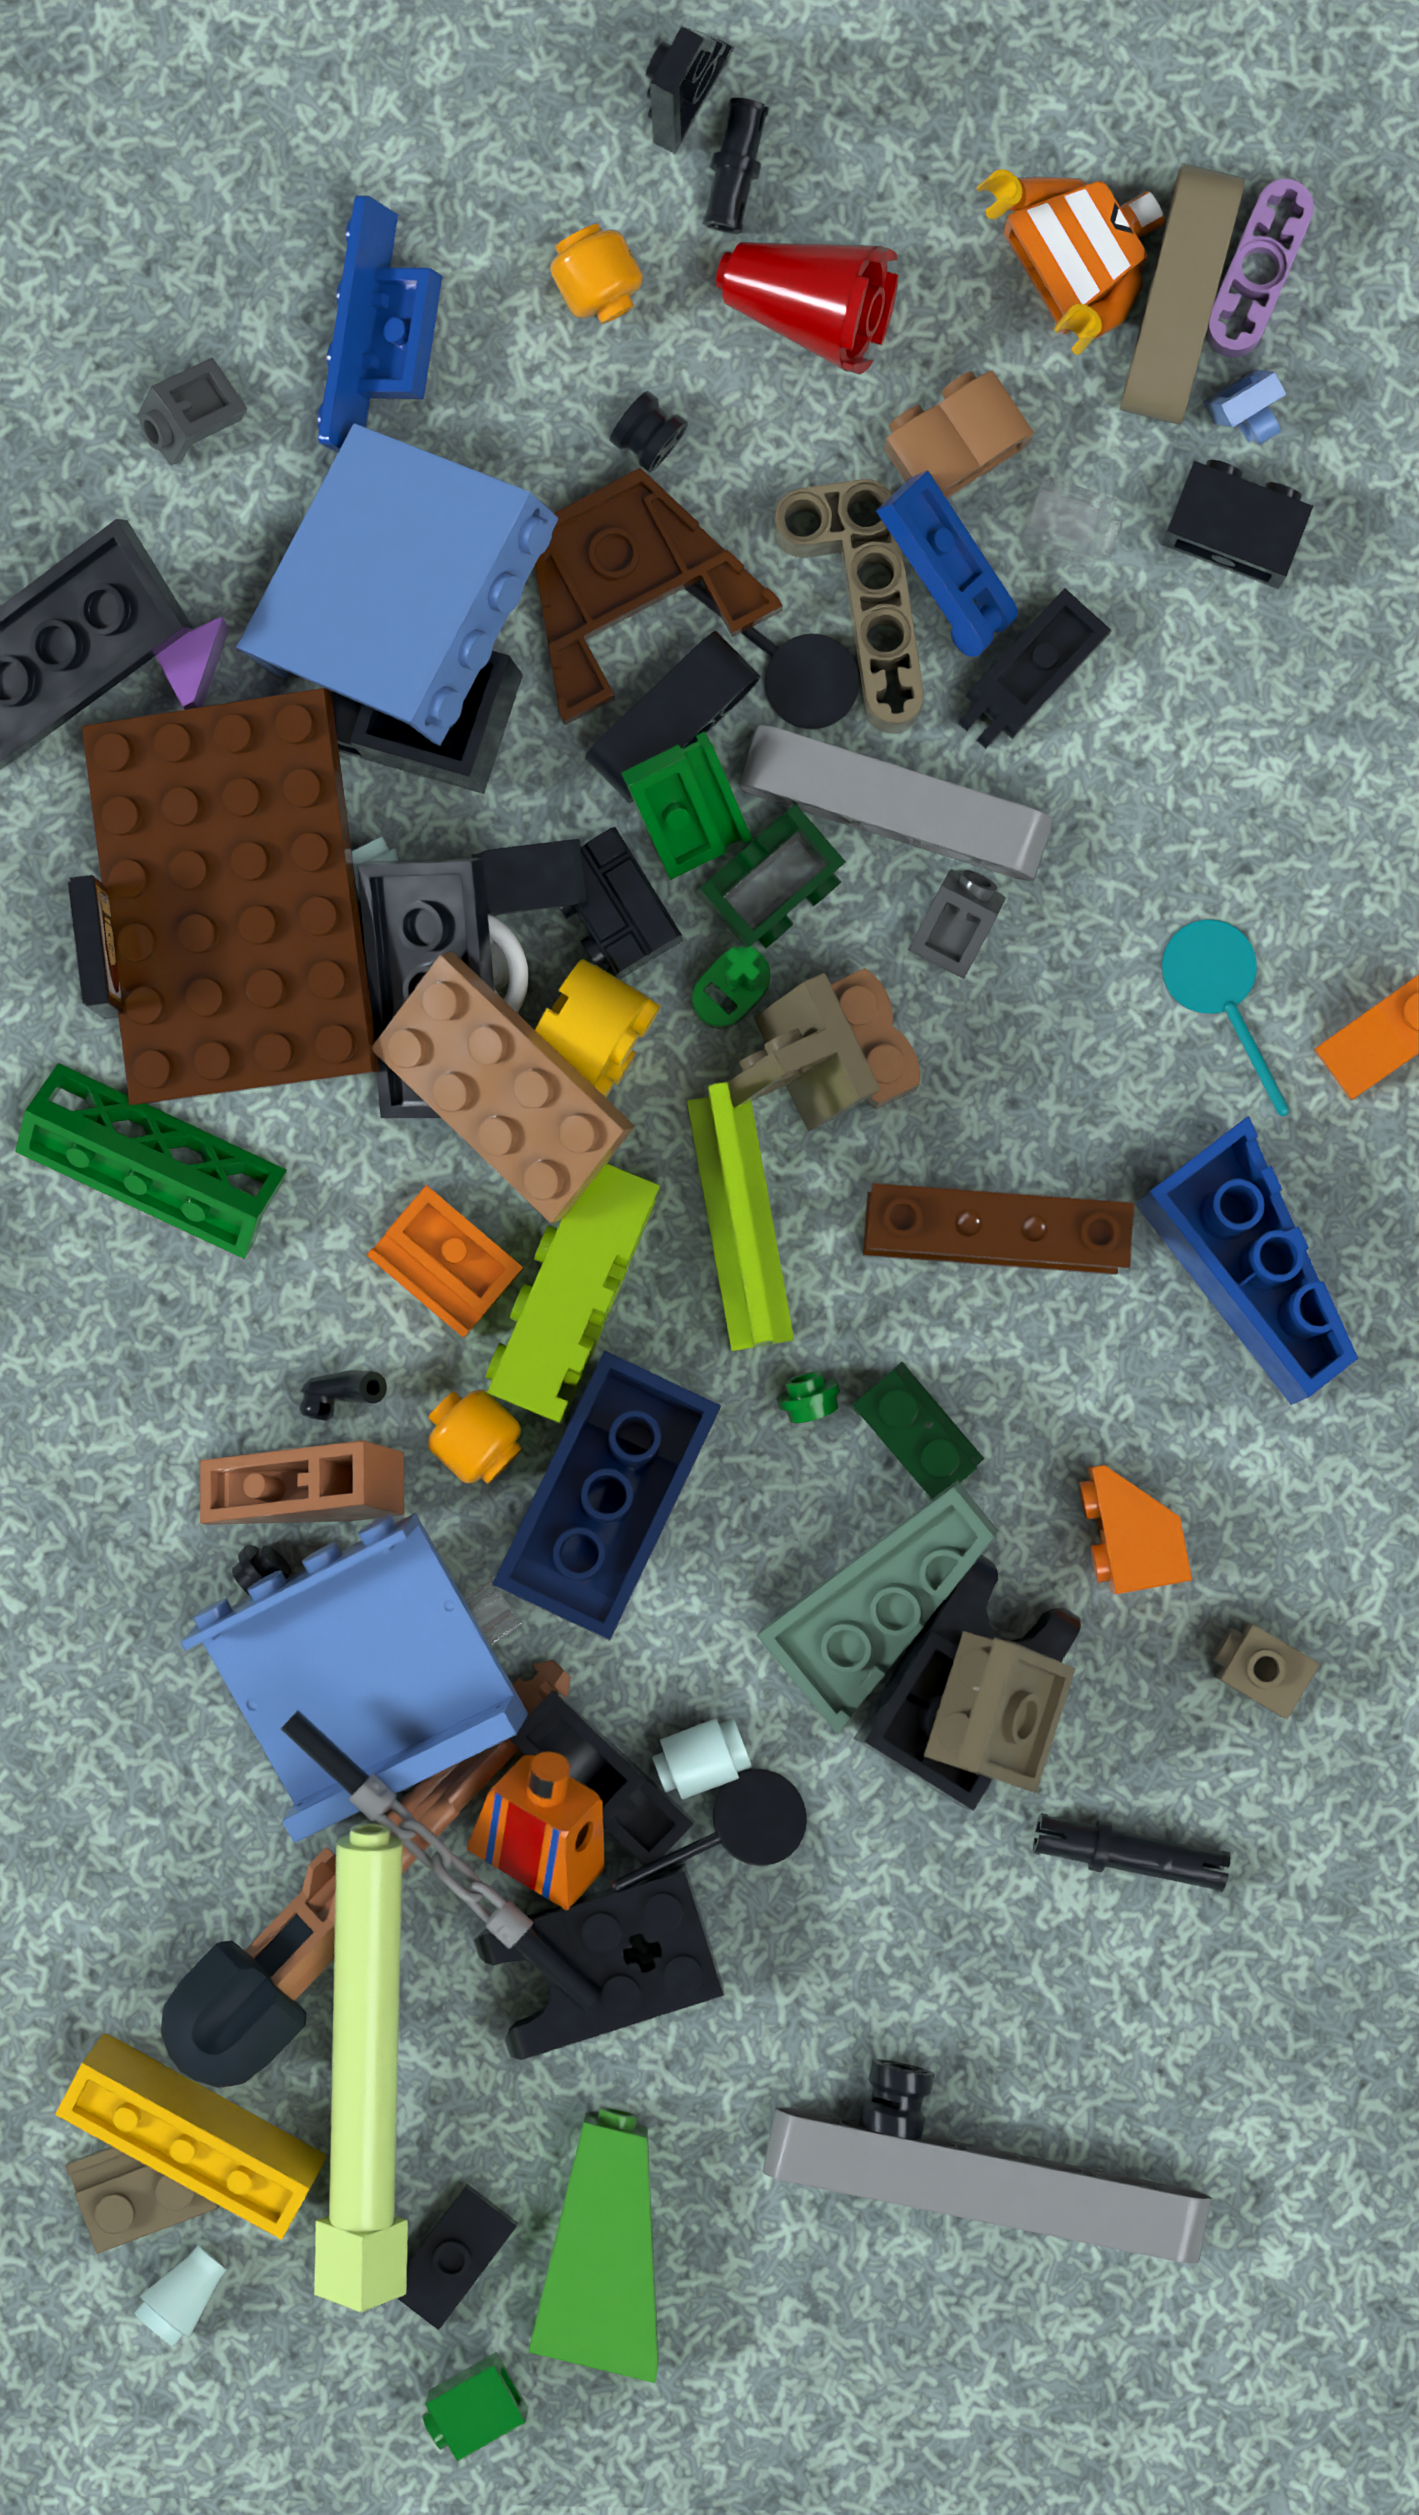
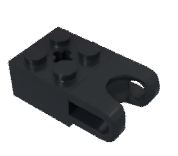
[331,650,523,794]
[854,1555,1081,1811]
[473,1864,724,2060]

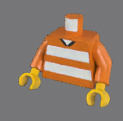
[976,169,1165,355]

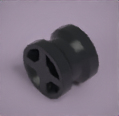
[609,391,688,473]

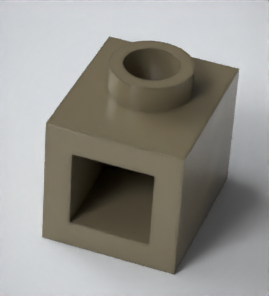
[1212,1622,1320,1720]

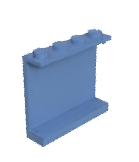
[236,423,559,745]
[180,1513,528,1843]

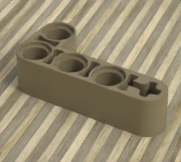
[1119,163,1245,425]
[774,479,924,734]

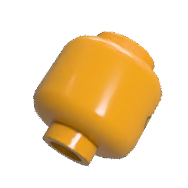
[550,223,643,325]
[427,1389,523,1485]

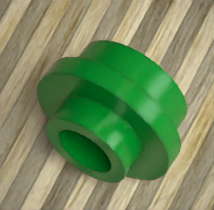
[776,1371,840,1423]

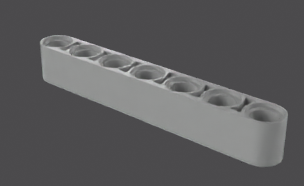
[763,2107,1212,2264]

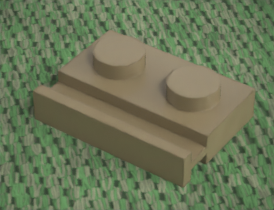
[65,2146,219,2254]

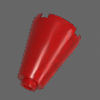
[716,242,898,375]

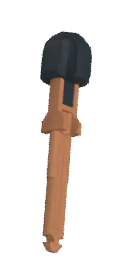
[160,1660,571,2088]

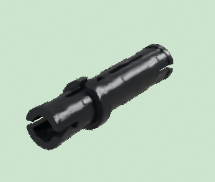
[1033,1813,1231,1893]

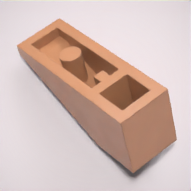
[200,1440,404,1525]

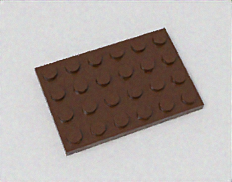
[82,688,379,1105]

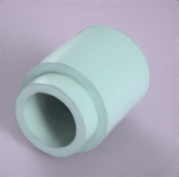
[652,1718,752,1800]

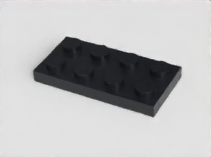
[0,519,193,770]
[357,858,495,1118]

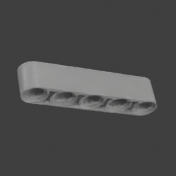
[738,725,1054,881]

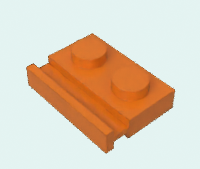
[366,1185,525,1339]

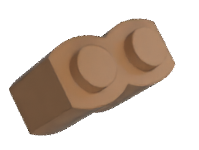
[884,370,1034,499]
[830,968,920,1109]

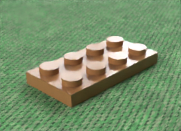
[372,951,635,1224]

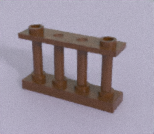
[863,1183,1135,1275]

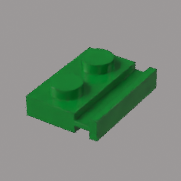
[621,732,753,880]

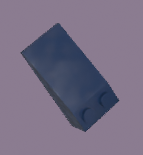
[492,1350,721,1641]

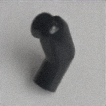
[299,1370,387,1421]

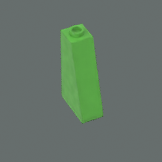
[528,2107,659,2383]

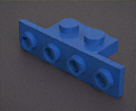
[317,195,442,453]

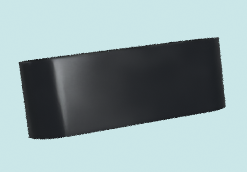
[585,631,761,804]

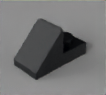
[472,839,587,916]

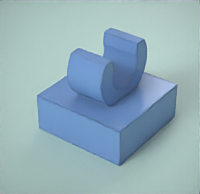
[1203,369,1287,445]

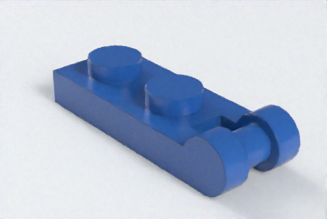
[876,470,1018,657]

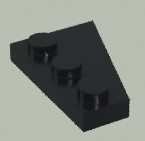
[645,26,735,154]

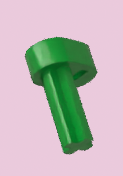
[692,946,771,1029]

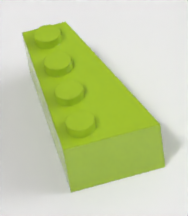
[485,1163,661,1424]

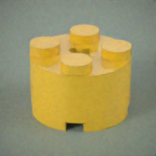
[535,959,661,1098]

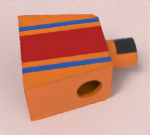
[467,1752,604,1910]

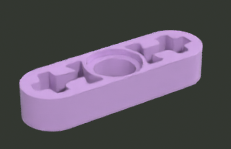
[1206,179,1314,358]

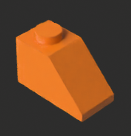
[1313,974,1419,1101]

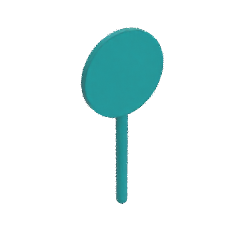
[1162,919,1289,1117]

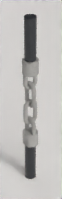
[281,1710,602,2012]

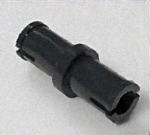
[702,97,769,234]

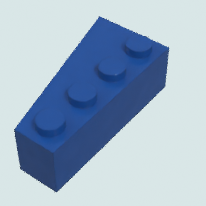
[1135,1116,1359,1405]

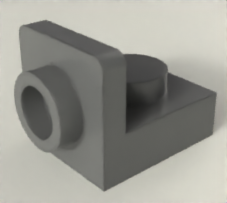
[138,357,248,466]
[908,869,1006,979]

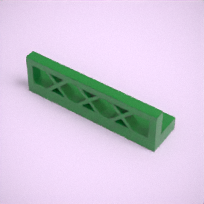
[15,1063,287,1259]

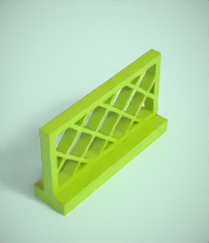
[687,1082,794,1352]

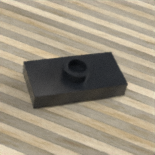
[397,2184,518,2330]

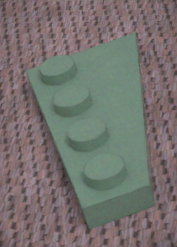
[757,1480,998,1735]

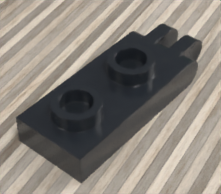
[958,588,1112,749]

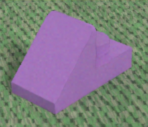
[156,617,229,710]

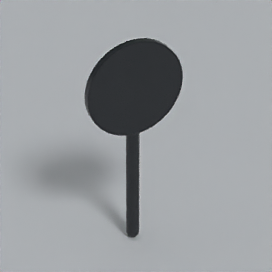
[684,582,860,729]
[611,1769,807,1892]

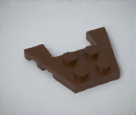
[535,468,783,725]

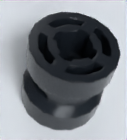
[859,2059,935,2139]

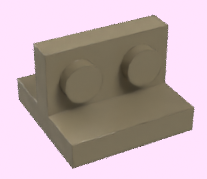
[728,973,880,1131]
[924,1631,1076,1793]

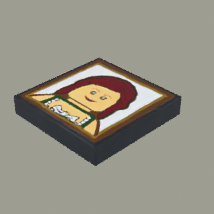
[68,875,123,1019]

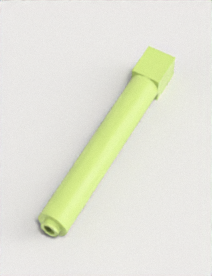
[314,1824,408,2312]

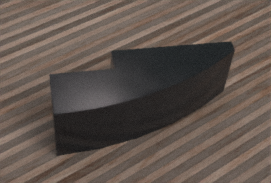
[509,1690,695,1866]

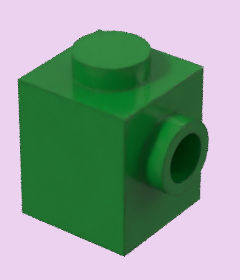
[422,2351,528,2462]

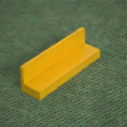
[55,2033,327,2240]

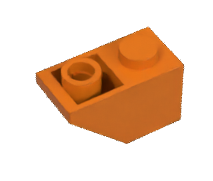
[1079,1465,1192,1595]

